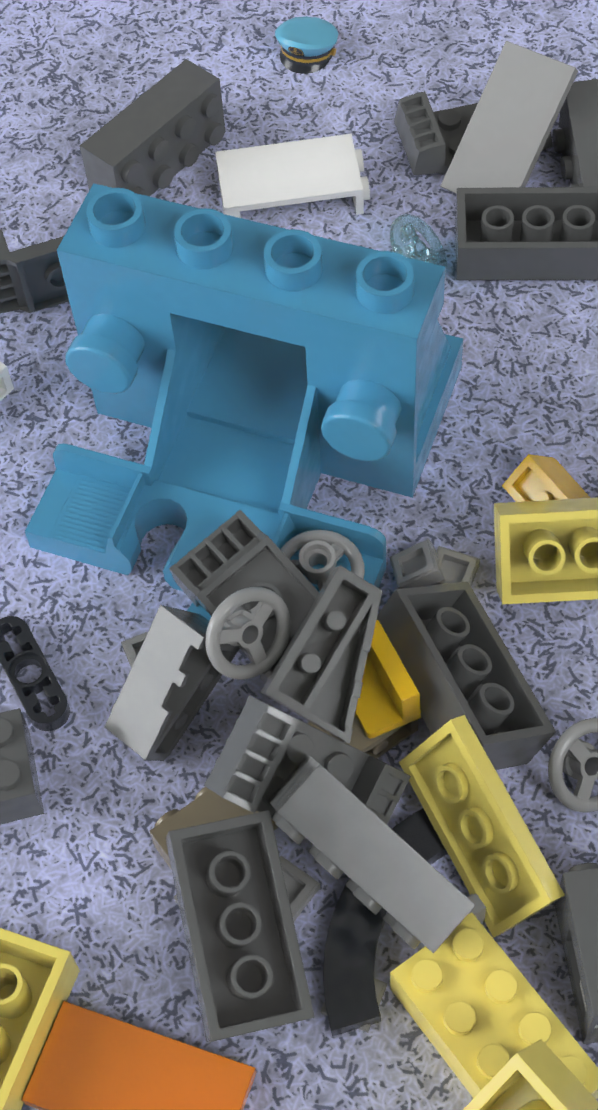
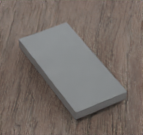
[441,41,578,194]

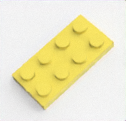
[399,715,565,938]

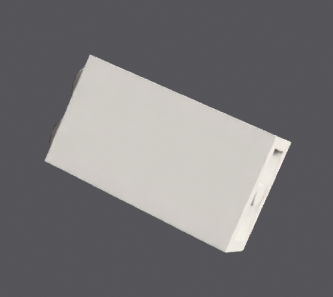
[215,134,370,218]

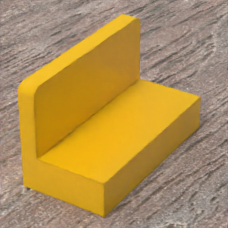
[502,454,591,502]
[355,620,421,739]

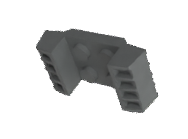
[394,91,553,176]
[0,229,69,313]
[169,510,319,684]
[204,695,411,824]

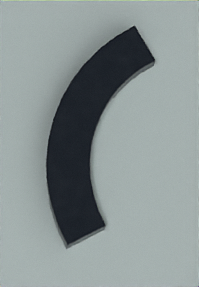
[323,808,448,1037]

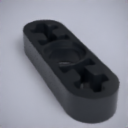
[0,616,70,731]

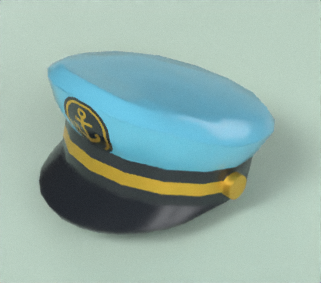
[275,16,339,74]

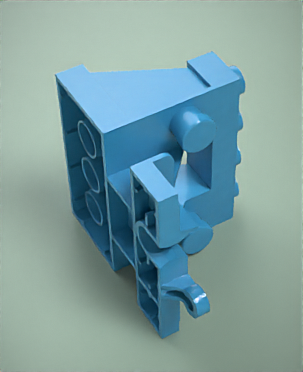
[25,183,464,621]

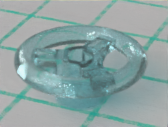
[390,214,448,278]

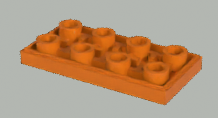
[22,1001,257,1110]

